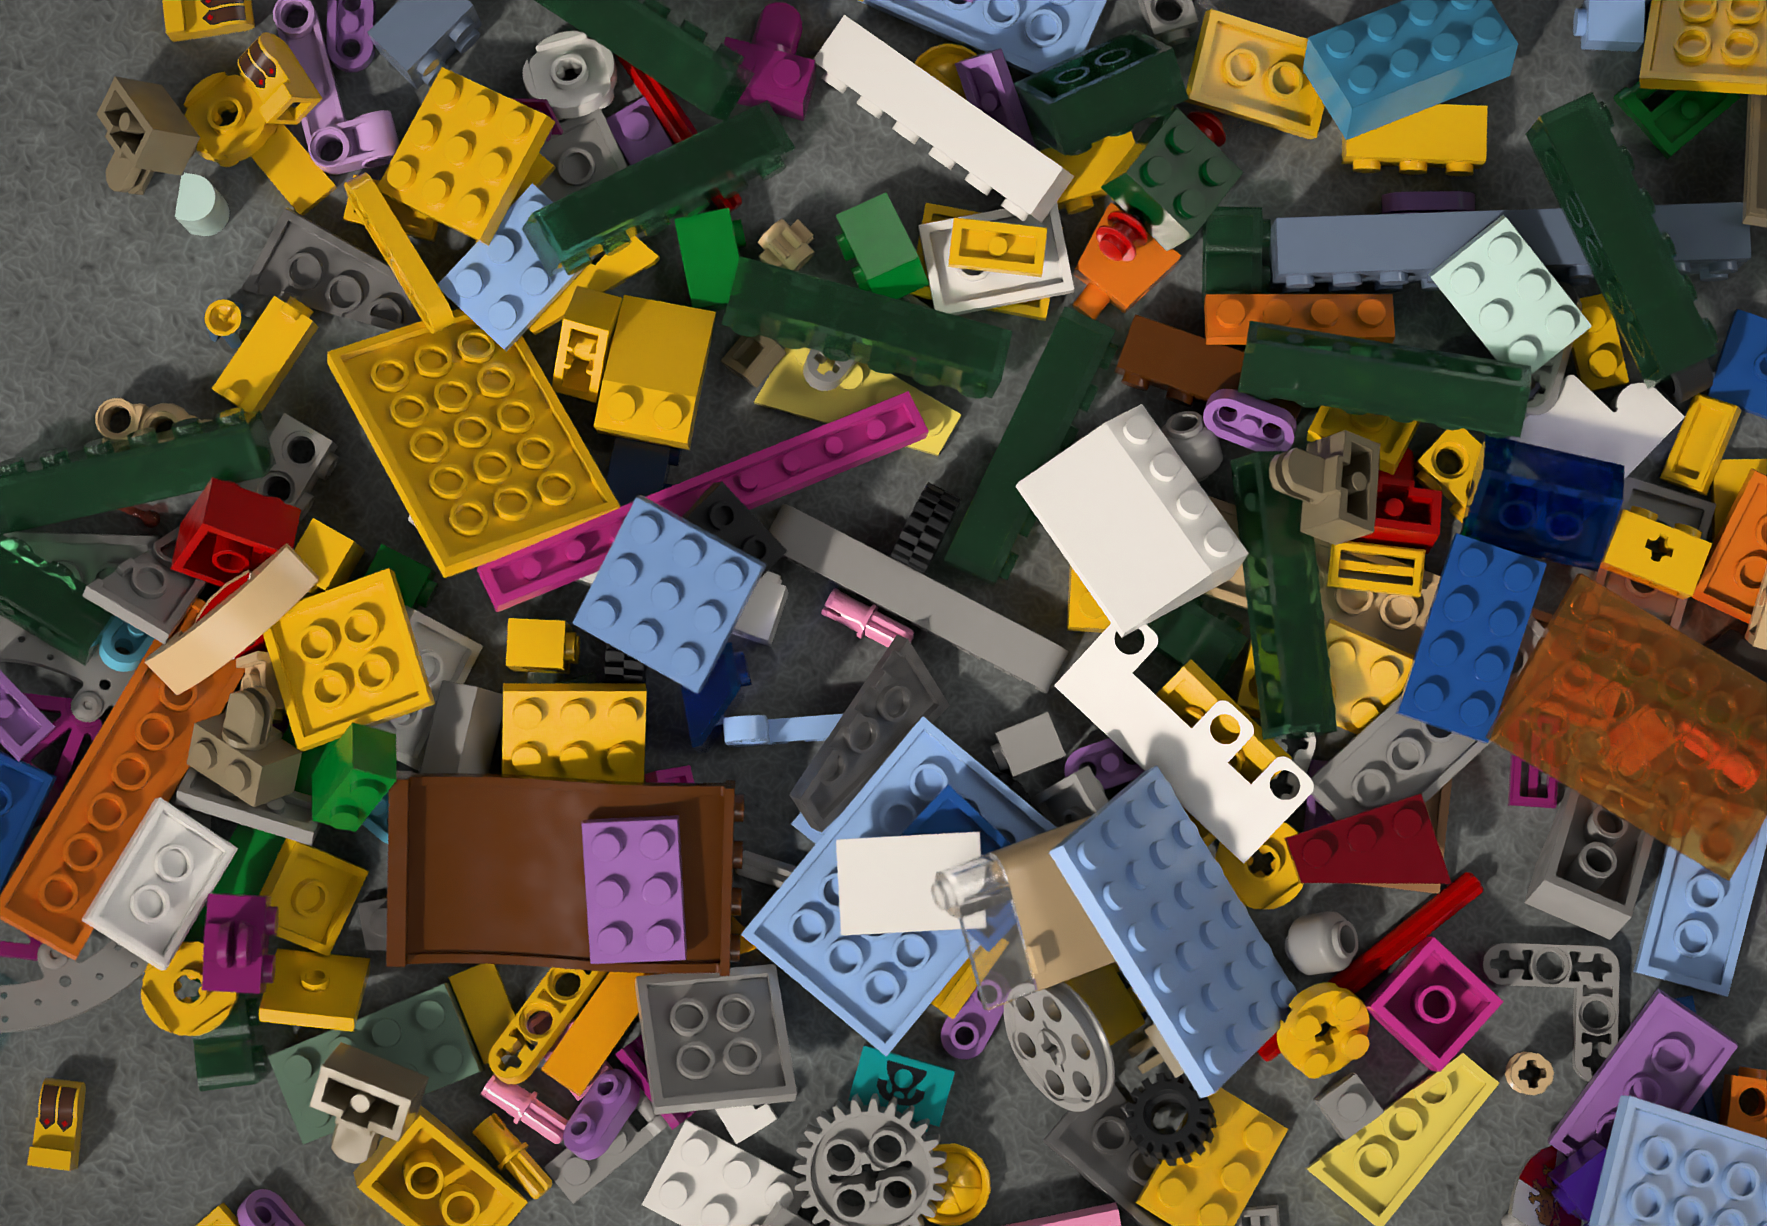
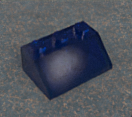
[1460,434,1625,572]
[681,642,752,754]

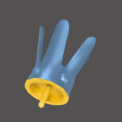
[204,299,255,348]

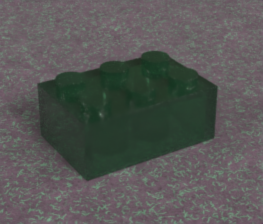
[1014,28,1188,156]

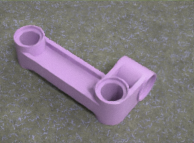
[273,0,400,175]

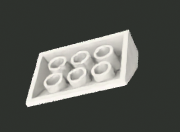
[1016,404,1249,638]

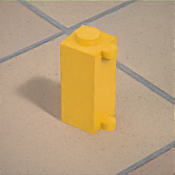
[212,296,319,419]

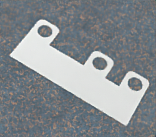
[1054,623,1314,864]

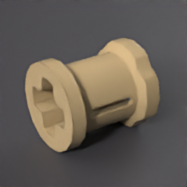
[1505,1052,1554,1095]

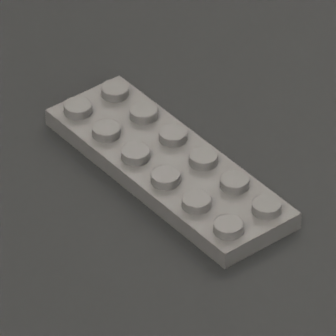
[1311,614,1576,821]

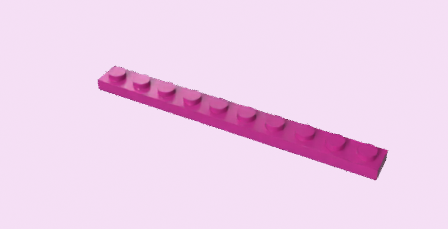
[477,391,929,612]

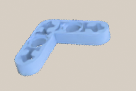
[723,714,843,747]

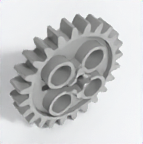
[793,1093,948,1226]

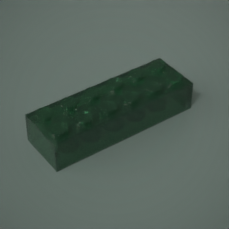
[1526,92,1718,389]

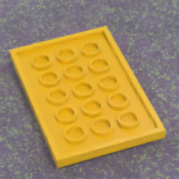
[327,308,620,578]

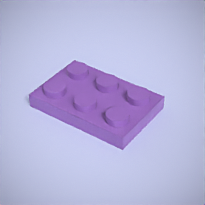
[582,815,687,964]

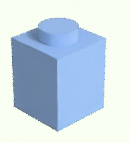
[1573,0,1645,52]

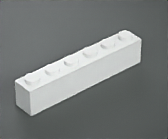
[813,15,1074,223]

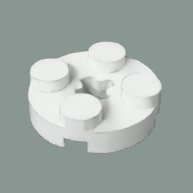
[523,31,617,121]

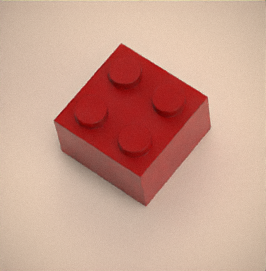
[170,477,301,587]

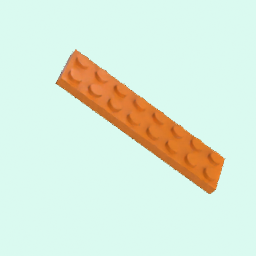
[0,598,245,961]

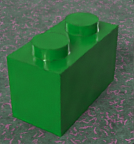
[835,192,929,308]
[674,208,755,312]
[312,722,397,832]

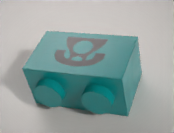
[848,1045,955,1132]

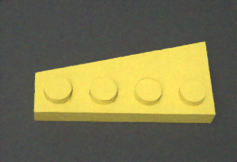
[754,322,962,456]
[1305,1052,1499,1226]

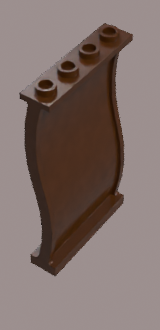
[386,771,744,976]

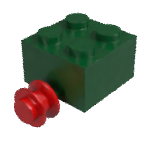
[1096,108,1244,261]

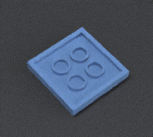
[572,495,767,693]

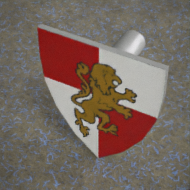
[1501,1146,1582,1226]

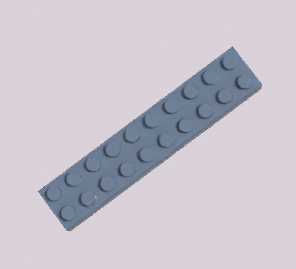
[1268,202,1751,294]

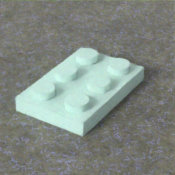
[1428,215,1592,385]

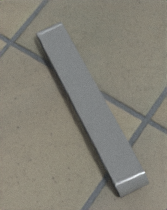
[768,503,1069,693]

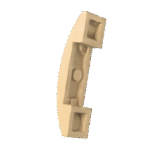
[145,543,319,695]

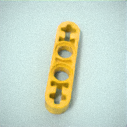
[344,172,455,334]
[488,967,607,1084]

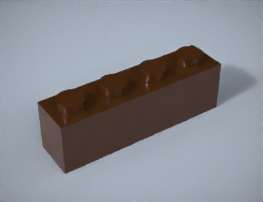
[1115,314,1312,429]

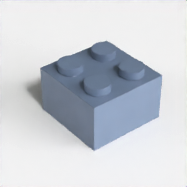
[367,0,482,89]

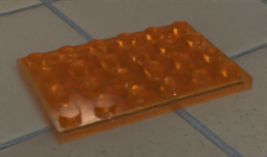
[1485,573,1767,881]

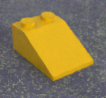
[594,295,716,450]
[353,1105,528,1226]

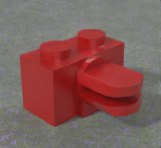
[1350,447,1442,554]

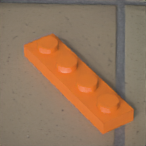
[1204,294,1395,345]

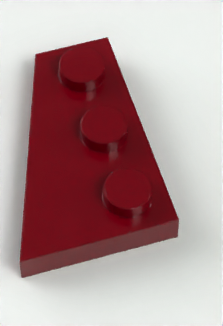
[1284,793,1452,884]

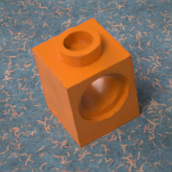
[1719,1066,1767,1138]

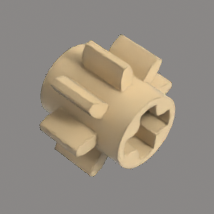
[758,218,815,276]

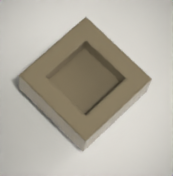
[721,326,786,388]

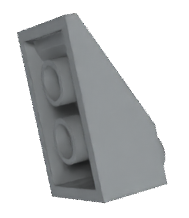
[1524,764,1665,940]

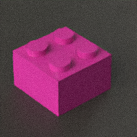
[1364,937,1504,1072]

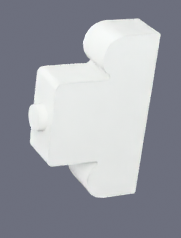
[1503,375,1685,554]

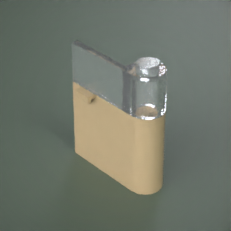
[931,816,1116,1011]

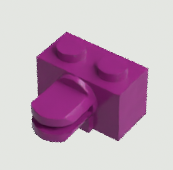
[713,2,816,121]
[202,893,279,994]

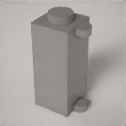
[420,680,503,774]

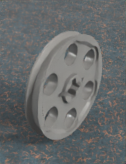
[1004,977,1115,1112]

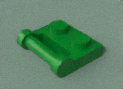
[1613,81,1741,160]

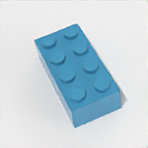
[1303,0,1518,140]

